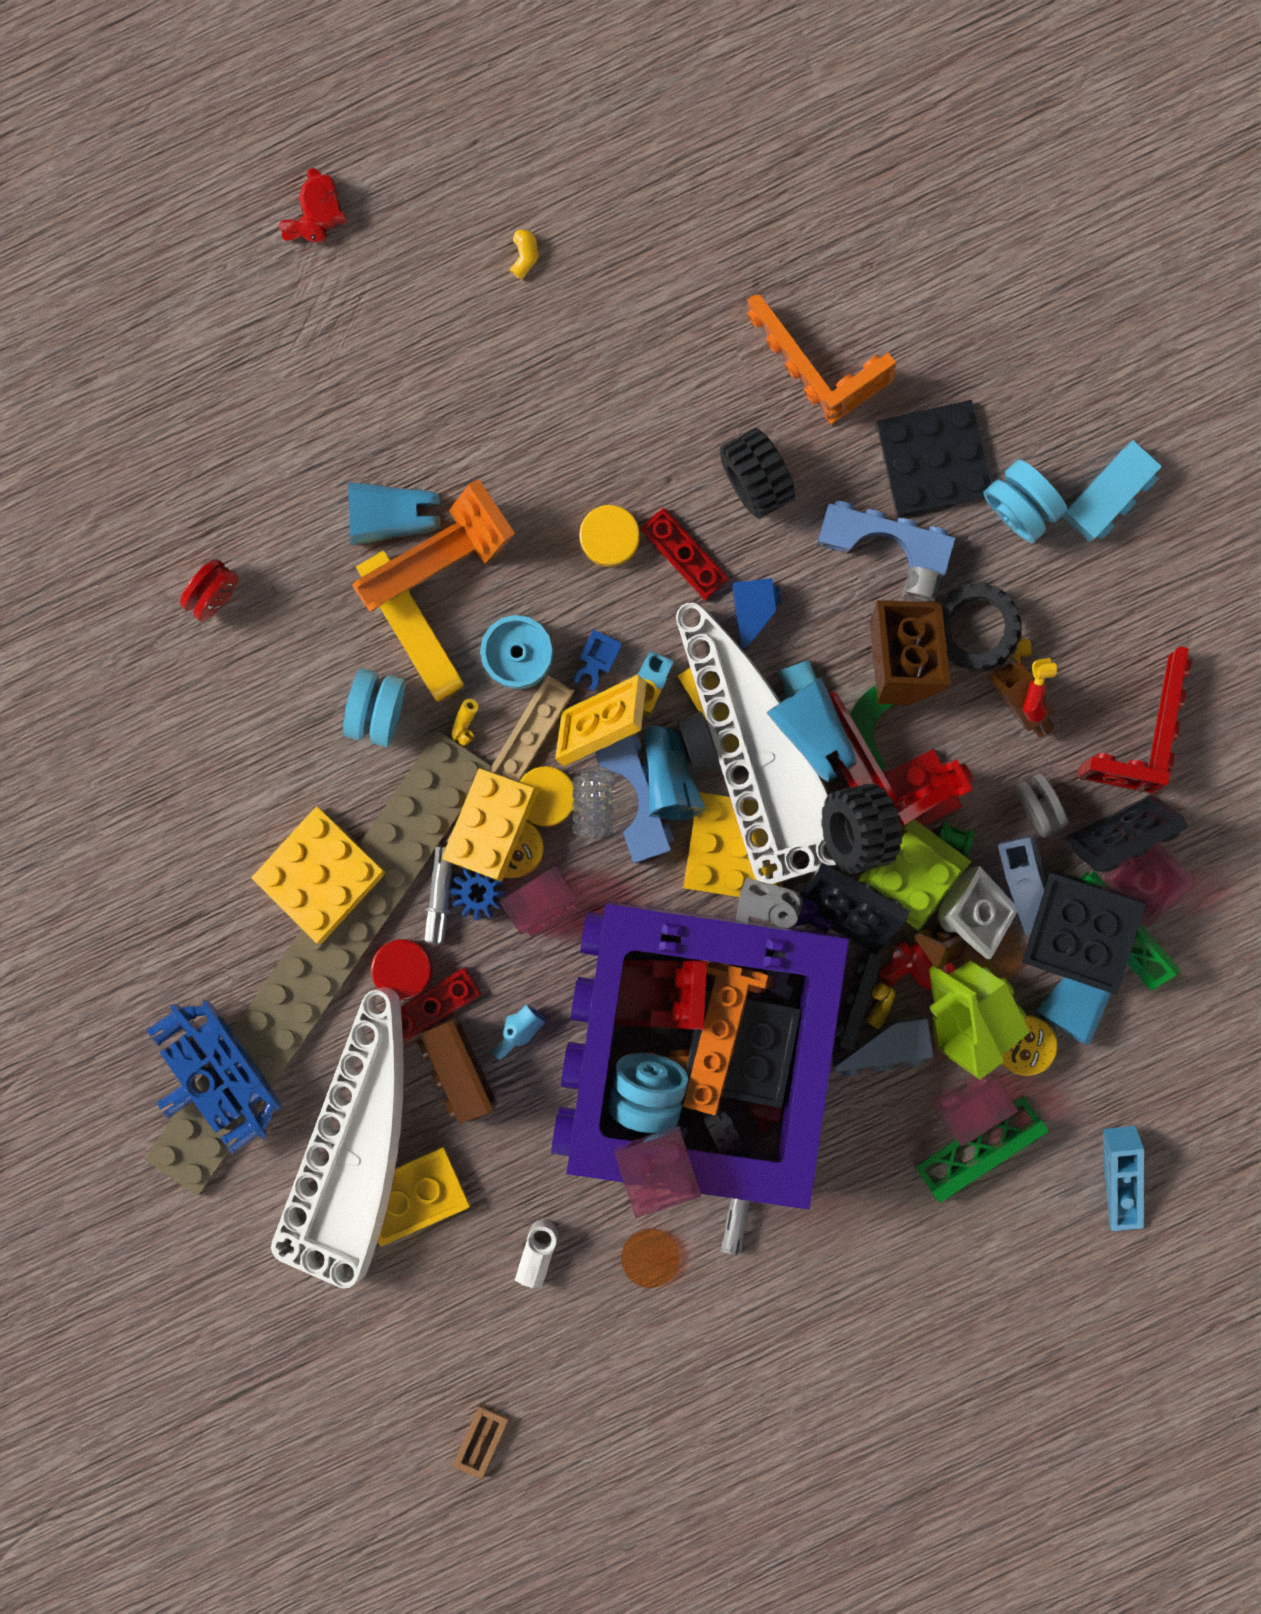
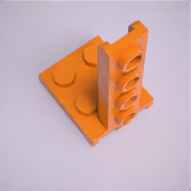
[746,294,896,425]
[352,479,515,612]
[683,960,778,1115]

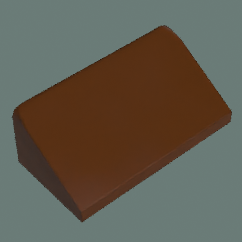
[915,923,967,969]

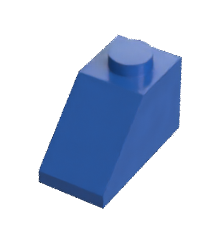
[732,578,781,650]

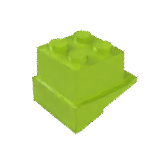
[855,819,971,931]
[929,961,1030,1080]

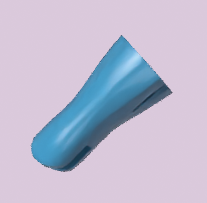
[348,482,441,546]
[766,678,857,782]
[645,725,706,821]
[1035,977,1112,1046]

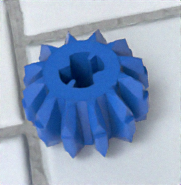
[451,869,506,921]

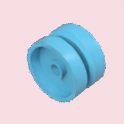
[984,459,1067,543]
[480,615,554,690]
[343,668,406,748]
[607,1052,688,1133]

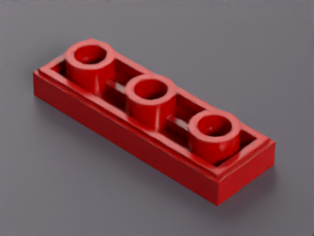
[639,507,729,601]
[400,967,482,1043]

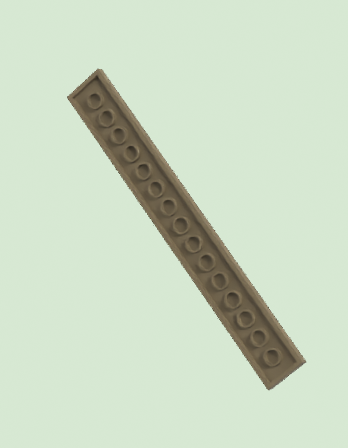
[144,730,491,1196]

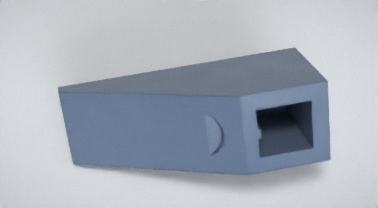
[998,833,1047,935]
[833,1016,933,1076]

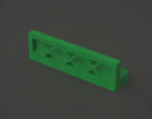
[1078,871,1181,991]
[914,1095,1049,1203]

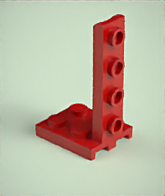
[1077,646,1192,794]
[829,692,953,826]
[884,749,974,826]

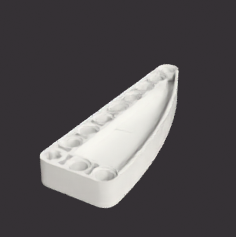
[676,603,836,884]
[271,987,404,1288]

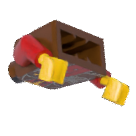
[987,638,1057,737]

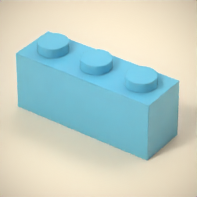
[1062,440,1162,542]

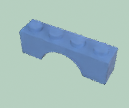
[816,501,955,578]
[595,733,674,863]

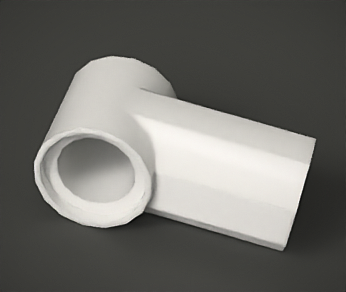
[515,1219,558,1289]

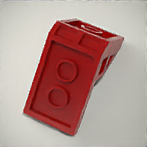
[614,959,707,1030]

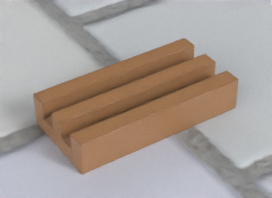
[452,1404,509,1479]

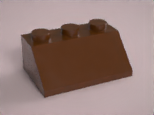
[870,600,951,705]
[418,1016,497,1124]

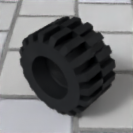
[720,428,795,519]
[821,783,902,874]

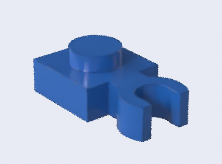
[574,629,622,691]

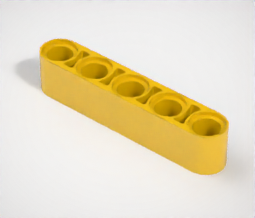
[356,550,465,703]

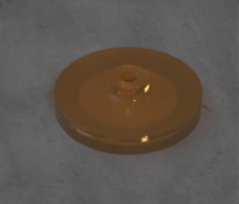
[962,930,1022,980]
[621,1228,680,1288]

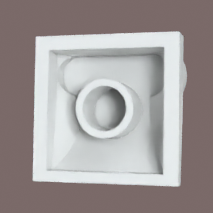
[938,866,1017,959]

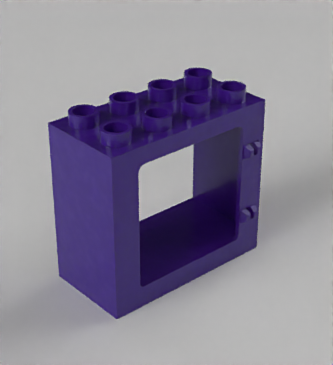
[551,900,849,1210]

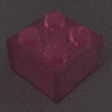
[1099,843,1196,928]
[500,865,578,936]
[934,1073,1018,1147]
[614,1126,702,1218]

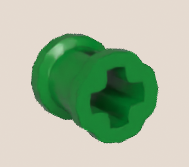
[937,821,975,857]

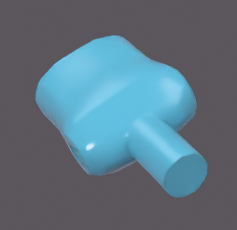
[778,659,818,699]
[492,1004,547,1060]

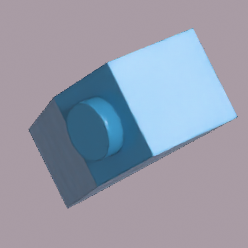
[1103,1126,1144,1231]

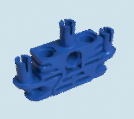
[147,1000,282,1154]

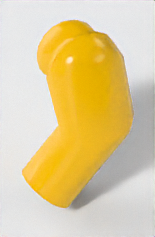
[509,229,539,280]
[451,699,479,746]
[865,983,895,1030]

